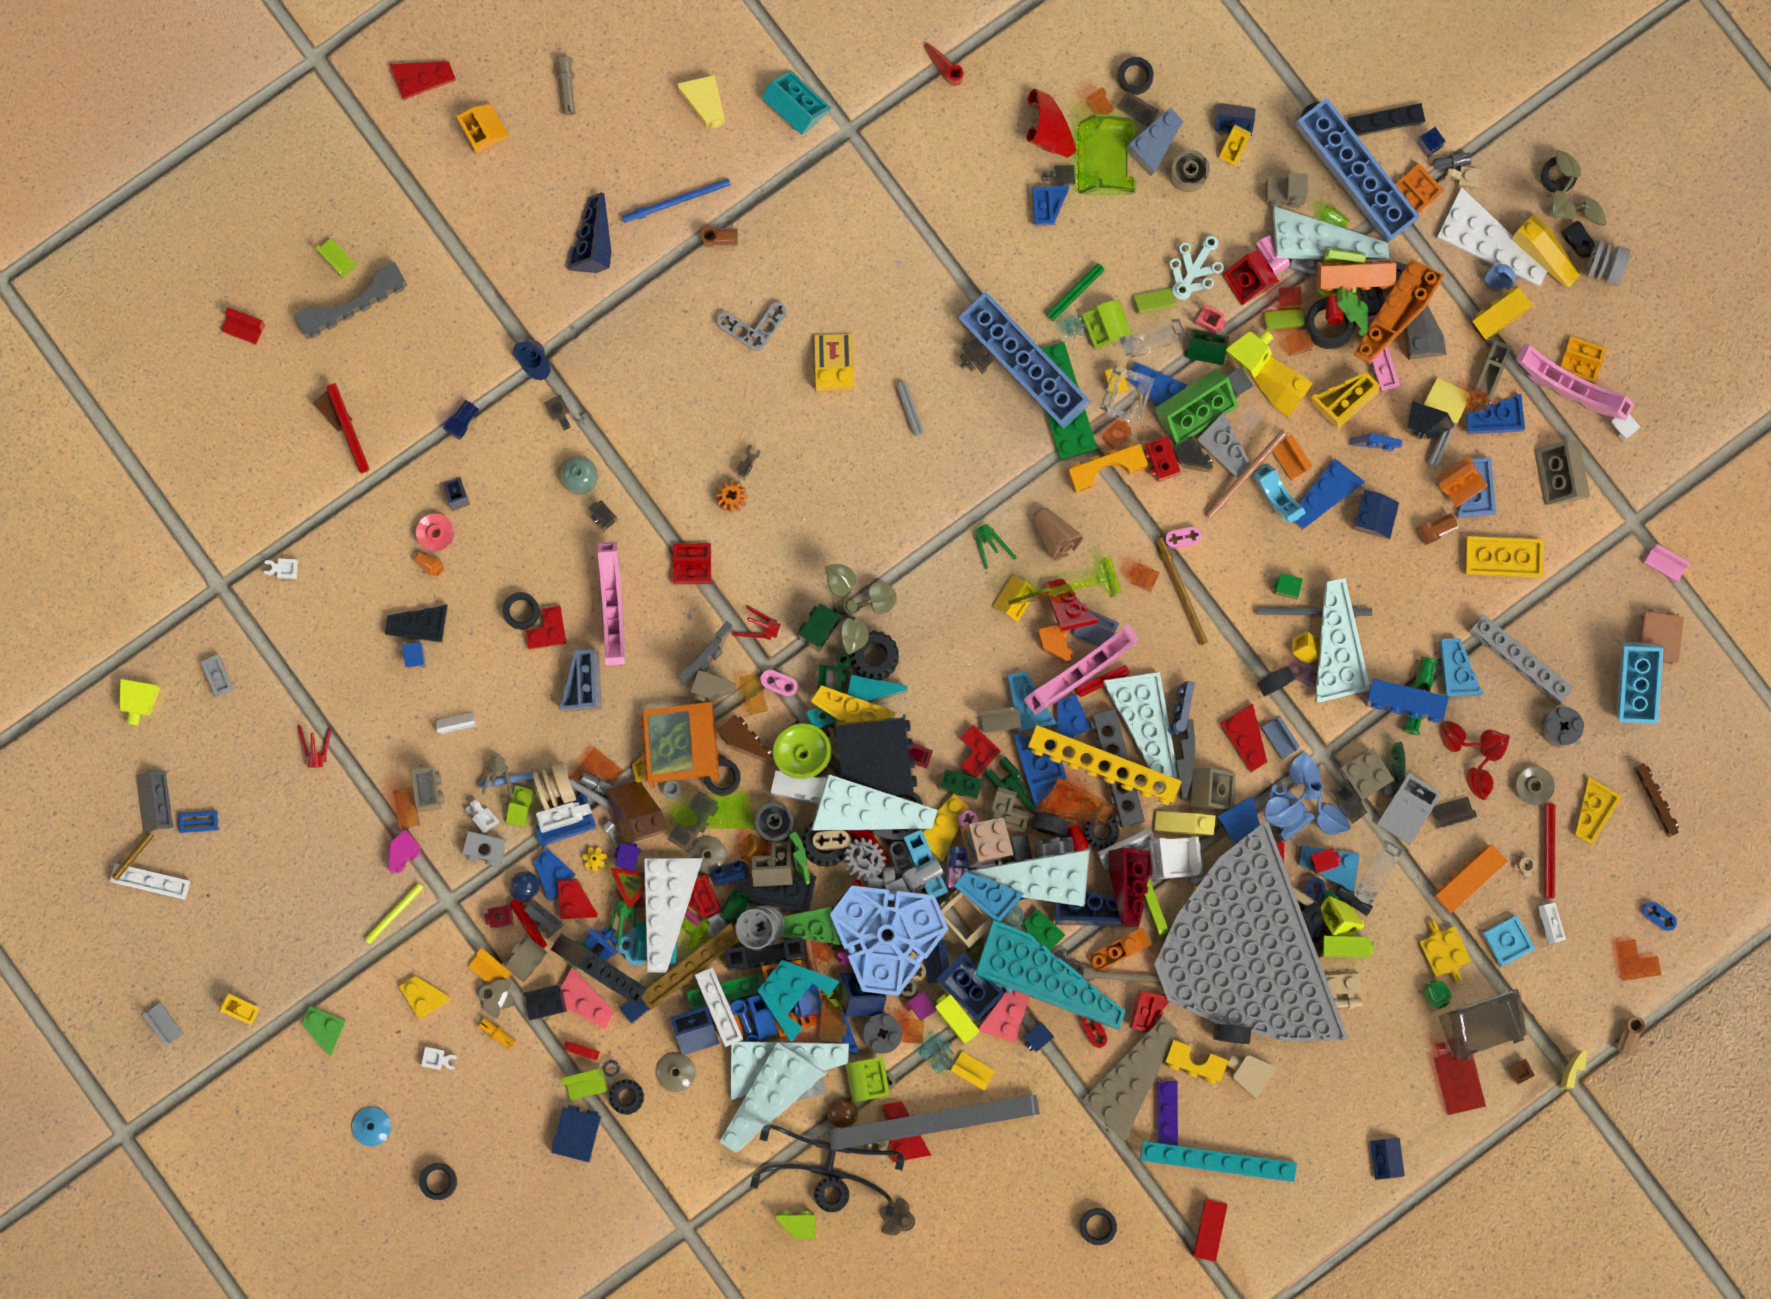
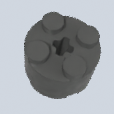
[1542,706,1584,747]
[755,802,794,842]
[1034,837,1074,858]
[863,1014,902,1054]

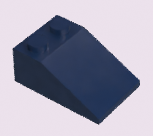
[936,952,1005,1021]

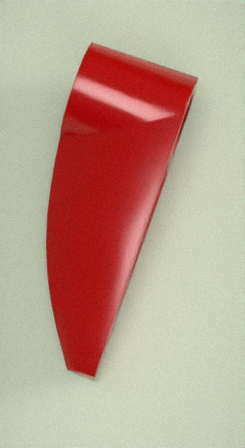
[924,43,964,86]

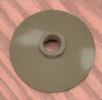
[1516,767,1555,805]
[688,836,727,875]
[657,1053,696,1092]

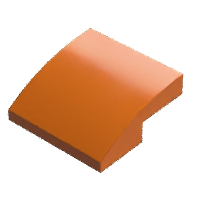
[1395,163,1445,214]

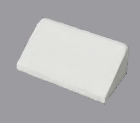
[436,712,477,735]

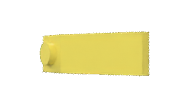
[1154,811,1216,837]

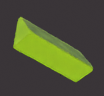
[1134,288,1176,314]
[1264,309,1305,331]

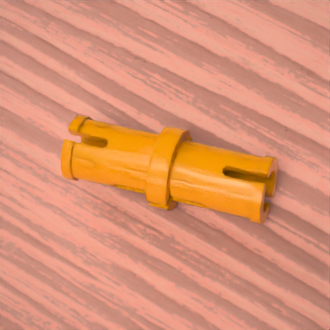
[478,1017,516,1050]

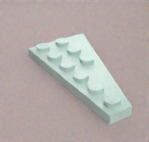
[1272,206,1389,260]
[1103,672,1179,789]
[720,1042,827,1153]

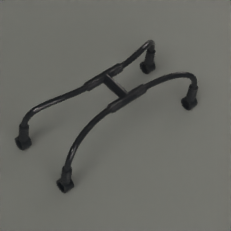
[750,1124,905,1218]

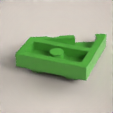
[1337,286,1368,336]
[302,1006,346,1056]

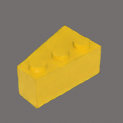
[1472,287,1536,340]
[1311,372,1380,430]

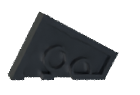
[385,604,448,643]

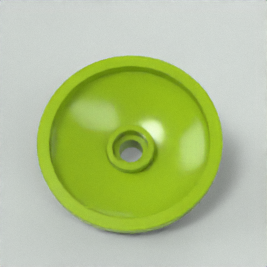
[773,724,831,779]

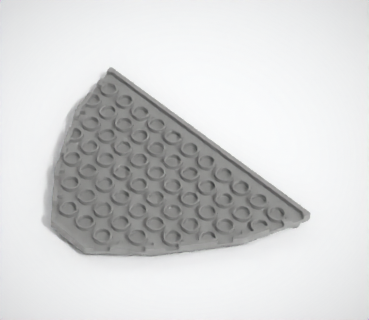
[1154,820,1348,1041]

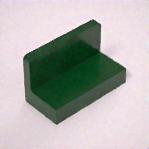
[1186,330,1229,365]

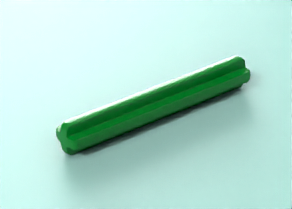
[1047,263,1104,321]

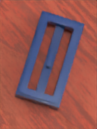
[178,811,219,833]

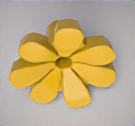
[582,847,608,872]

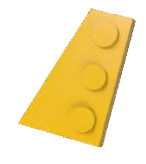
[1575,777,1622,846]

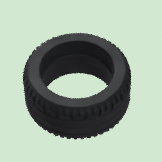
[1305,298,1356,349]

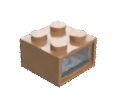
[961,817,1013,866]

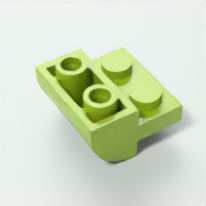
[1082,300,1133,350]
[845,1057,890,1103]

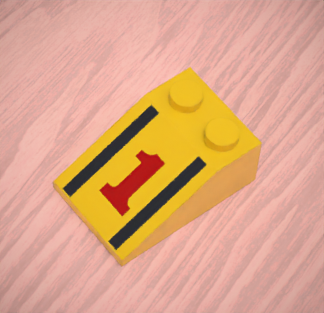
[815,334,854,392]

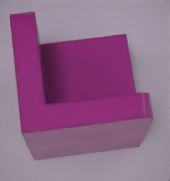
[904,991,936,1021]

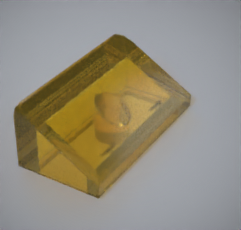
[739,674,768,716]

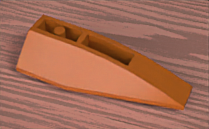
[1353,259,1444,364]

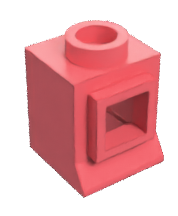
[1195,304,1226,334]

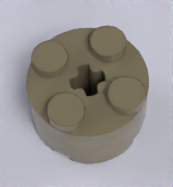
[1170,150,1210,192]
[502,935,547,982]

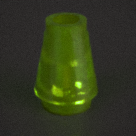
[1320,205,1349,228]

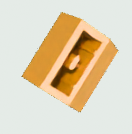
[456,104,510,154]

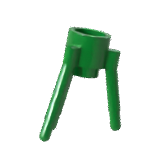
[975,524,1017,570]
[608,900,636,947]

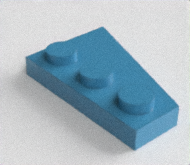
[1439,638,1484,697]
[1008,671,1057,732]
[1299,845,1360,893]
[954,870,1024,922]

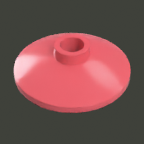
[416,514,454,552]

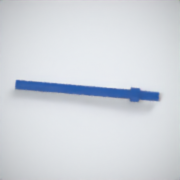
[622,179,731,223]

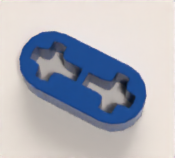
[1642,902,1677,931]

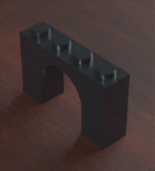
[725,937,806,972]

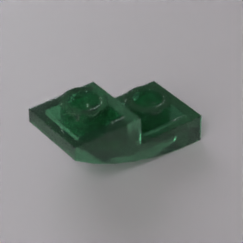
[1390,741,1406,784]

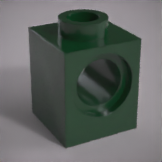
[720,890,750,924]

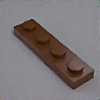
[1634,763,1679,838]

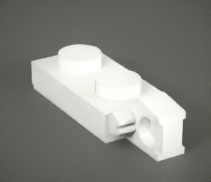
[536,802,592,833]

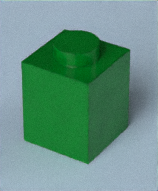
[1272,573,1303,600]

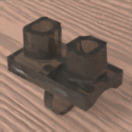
[960,338,993,374]

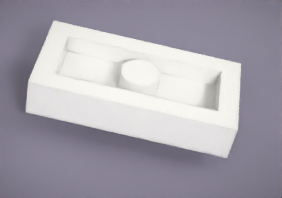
[1539,903,1566,944]

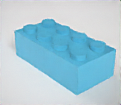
[1616,642,1664,724]

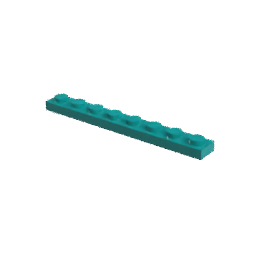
[1140,1141,1297,1182]

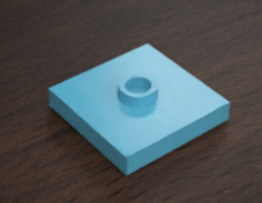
[1482,915,1535,967]

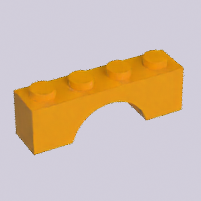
[1068,443,1148,494]

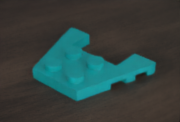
[758,960,839,1042]

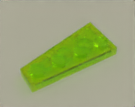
[672,792,756,830]

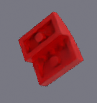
[673,543,711,585]

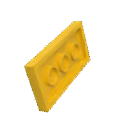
[1465,536,1544,578]

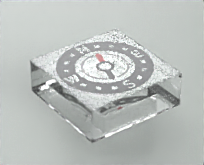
[598,1055,625,1082]

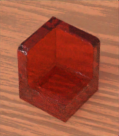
[1278,287,1302,310]

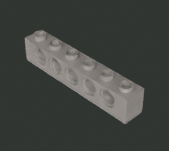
[1469,615,1574,705]

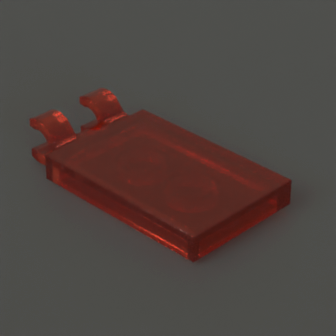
[1433,1037,1486,1115]

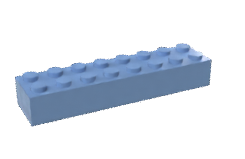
[1294,98,1420,243]
[958,291,1091,429]

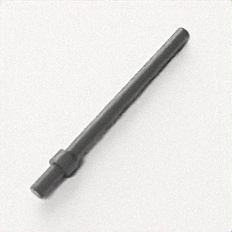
[1256,606,1372,618]

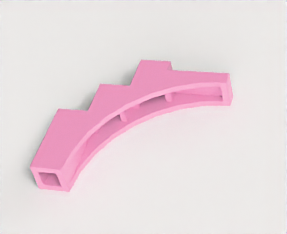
[1516,343,1634,421]
[598,541,626,666]
[1024,625,1139,715]

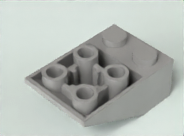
[1376,773,1442,845]

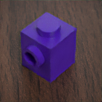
[614,843,641,871]

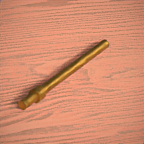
[1156,538,1208,646]

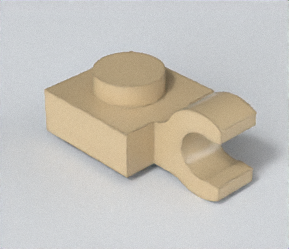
[1445,166,1480,189]

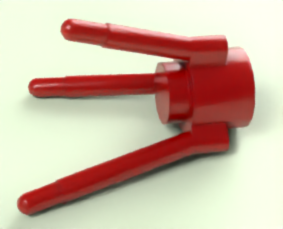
[732,606,781,640]
[298,725,331,768]

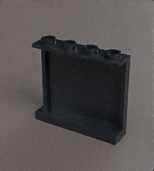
[835,714,917,795]

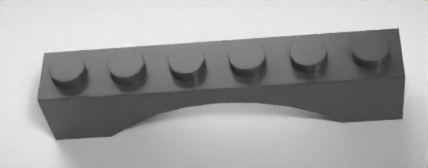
[294,262,407,339]

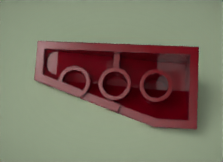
[1108,847,1153,927]

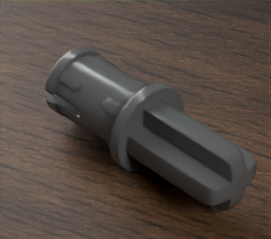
[1433,152,1472,170]
[578,771,615,796]

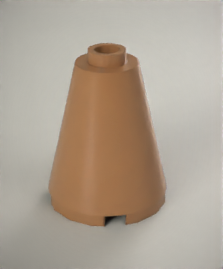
[1033,508,1083,561]

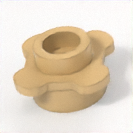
[1515,854,1538,877]

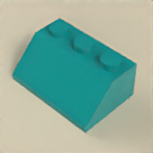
[761,70,831,134]

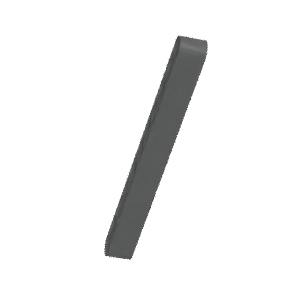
[828,1095,1040,1151]

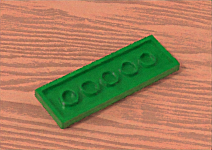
[1040,342,1097,461]

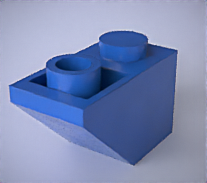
[746,994,778,1040]

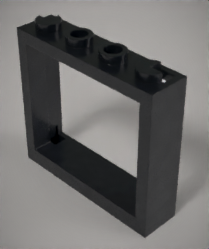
[550,934,647,1005]

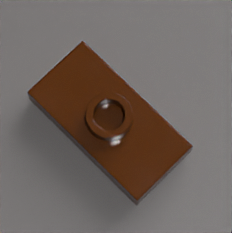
[313,391,353,432]

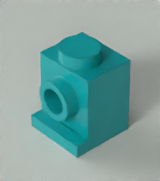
[807,707,835,729]

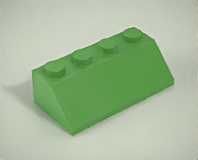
[1155,369,1238,446]

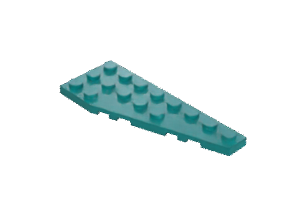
[974,920,1125,1030]

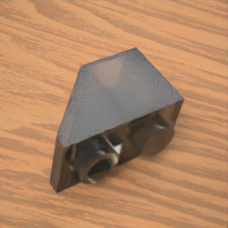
[1173,436,1213,473]
[1329,780,1368,824]

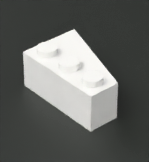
[771,771,826,805]

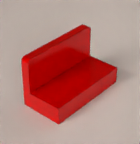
[222,307,265,345]

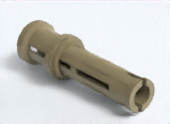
[556,57,576,115]

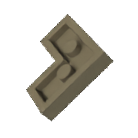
[988,787,1031,832]

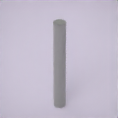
[569,778,613,811]

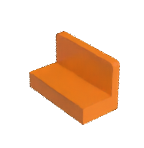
[1272,434,1312,480]

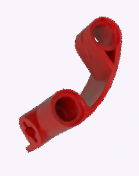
[1026,89,1077,158]

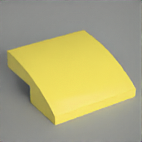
[1424,377,1471,425]
[1560,1050,1588,1090]

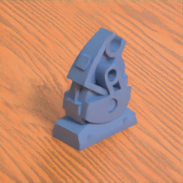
[1268,785,1315,843]

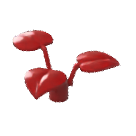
[1441,721,1510,800]

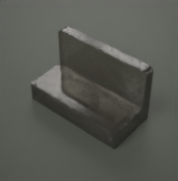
[1432,797,1477,829]

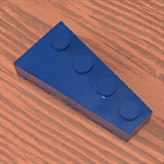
[1367,679,1449,724]

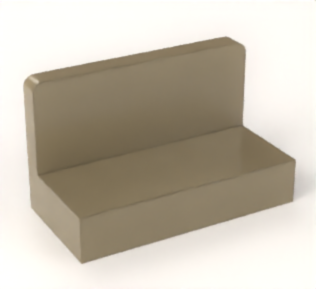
[977,707,1022,733]

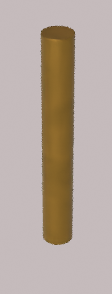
[111,832,154,881]

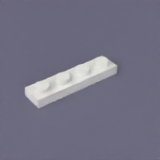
[110,863,191,900]
[695,967,743,1047]

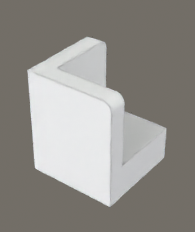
[1611,414,1640,442]

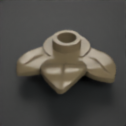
[478,979,515,1018]

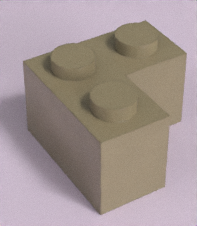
[1266,173,1308,208]
[752,841,793,887]

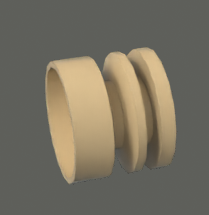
[533,762,577,810]

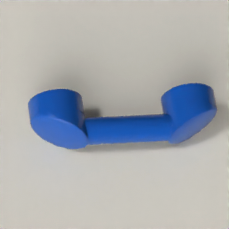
[731,999,760,1041]

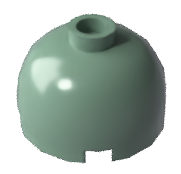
[560,456,598,495]

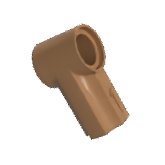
[1616,1016,1645,1055]

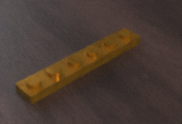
[641,923,740,1010]

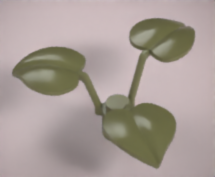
[1547,150,1606,226]
[825,564,897,654]

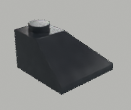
[1407,401,1454,440]

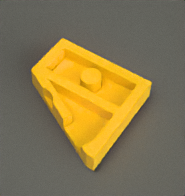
[399,976,452,1019]

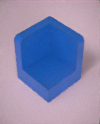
[402,642,426,668]

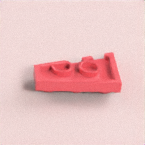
[561,968,614,1029]
[979,991,1030,1043]

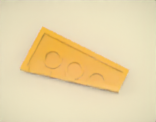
[811,685,896,723]

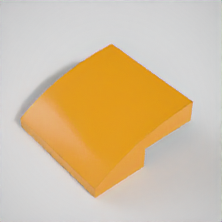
[1560,336,1606,384]

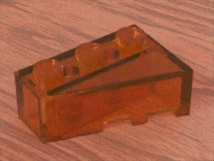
[1041,778,1114,824]

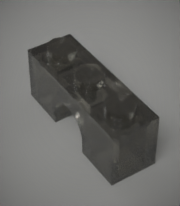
[667,789,719,852]

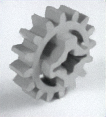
[843,838,886,881]

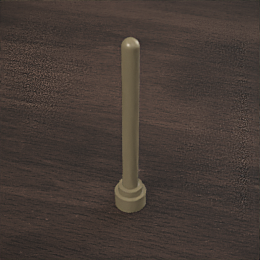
[1082,966,1161,983]

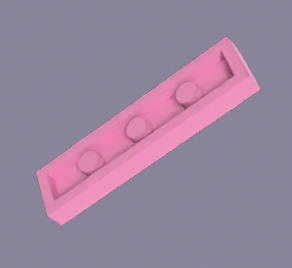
[1363,315,1400,392]

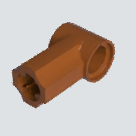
[701,226,738,247]
[1417,513,1458,545]

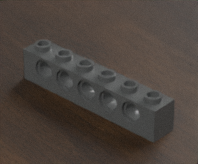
[1090,709,1145,828]

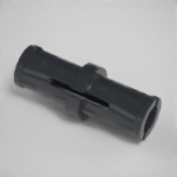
[1334,884,1373,916]

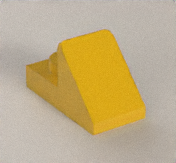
[1219,125,1252,166]
[219,993,260,1026]

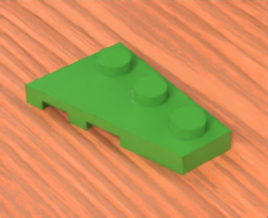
[782,906,842,945]

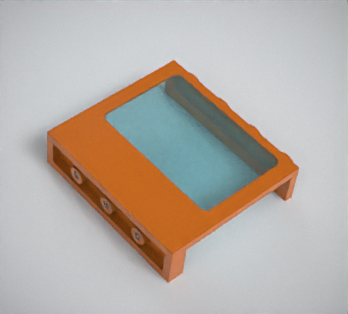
[640,702,720,789]

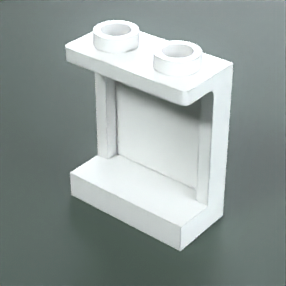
[1149,836,1203,879]

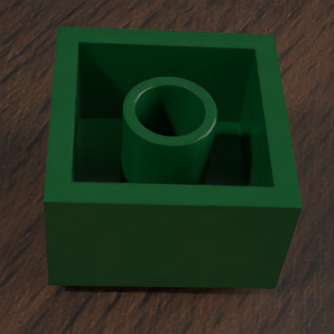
[798,603,840,653]

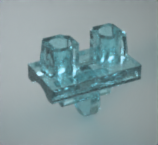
[919,1037,955,1074]

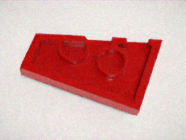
[390,61,456,100]
[1044,578,1098,632]
[1220,704,1268,773]

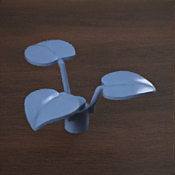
[1264,752,1351,835]

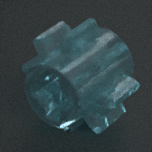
[1062,315,1086,340]

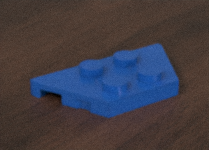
[1013,734,1067,806]

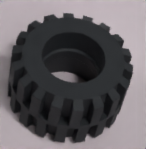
[851,630,899,680]
[802,821,849,867]

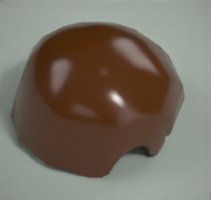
[827,1099,858,1128]

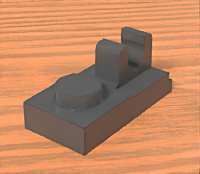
[524,900,564,938]

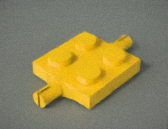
[1419,920,1471,984]

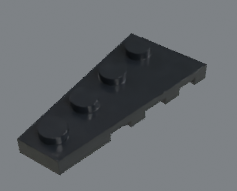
[734,876,817,912]

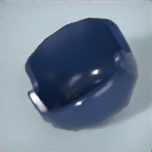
[509,871,540,902]

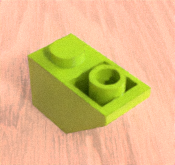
[776,1211,816,1239]

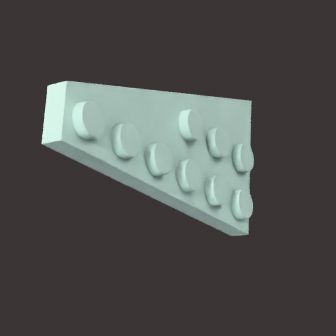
[1315,578,1371,703]
[811,775,937,831]
[972,848,1090,906]
[731,1041,849,1100]

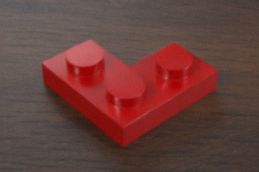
[526,605,567,650]
[960,725,1001,778]

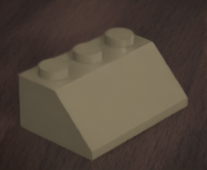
[1536,440,1590,505]

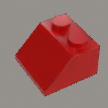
[1222,250,1279,305]

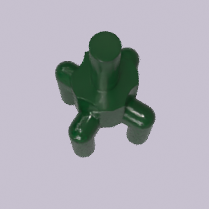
[985,756,1038,814]

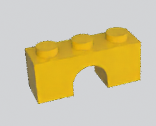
[1164,1040,1229,1085]

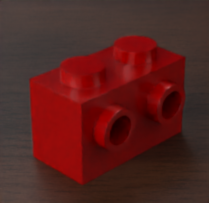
[1143,436,1181,482]

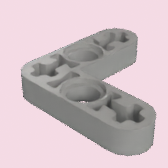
[717,302,787,352]

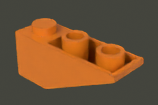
[1087,928,1152,971]

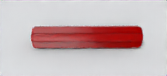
[1076,665,1130,697]
[510,899,547,949]

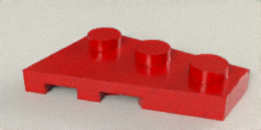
[883,1101,932,1163]

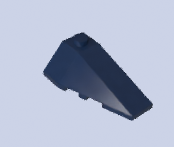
[567,192,612,273]

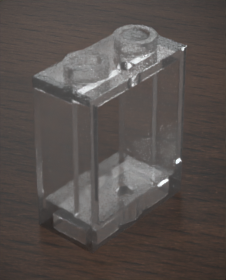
[1100,365,1155,423]

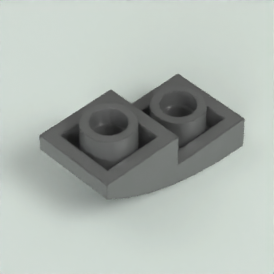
[872,829,912,841]

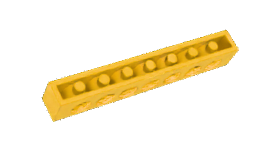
[1028,725,1182,805]

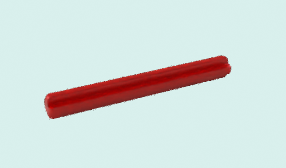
[327,383,370,474]
[1544,803,1556,899]

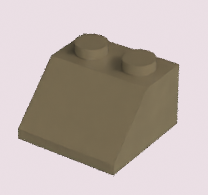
[691,670,736,703]
[1191,768,1236,811]

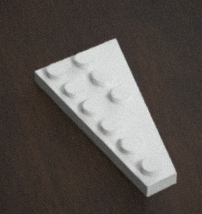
[1436,187,1547,287]
[644,858,703,972]

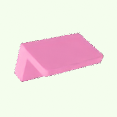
[1643,544,1690,583]

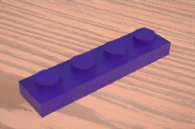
[1158,1081,1178,1146]

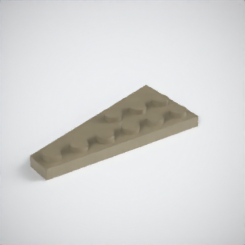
[1083,1016,1178,1141]

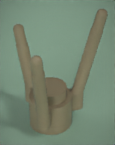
[482,756,513,798]

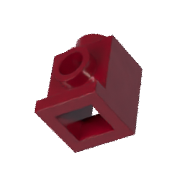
[484,905,514,929]

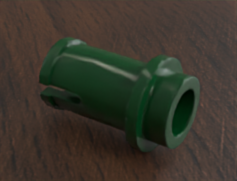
[836,653,852,669]

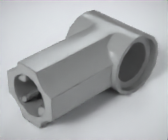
[902,858,944,893]

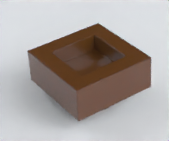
[1508,1058,1535,1085]

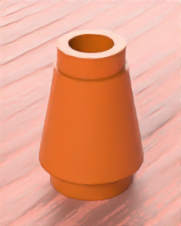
[415,552,444,577]

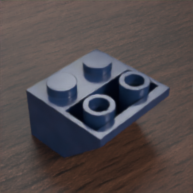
[670,1006,720,1056]

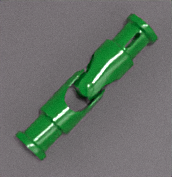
[1403,657,1438,736]

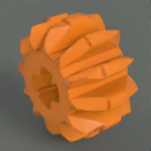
[715,480,748,513]

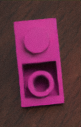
[388,830,422,874]

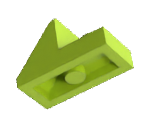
[506,785,535,828]

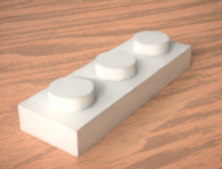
[1097,828,1155,870]

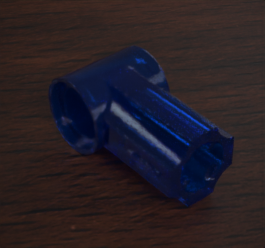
[443,400,479,440]

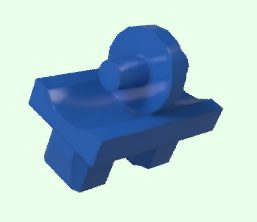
[583,927,618,961]

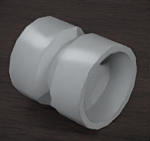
[868,867,895,890]

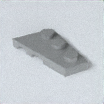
[1197,412,1251,479]

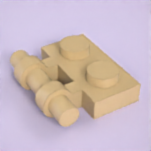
[1325,973,1363,1009]

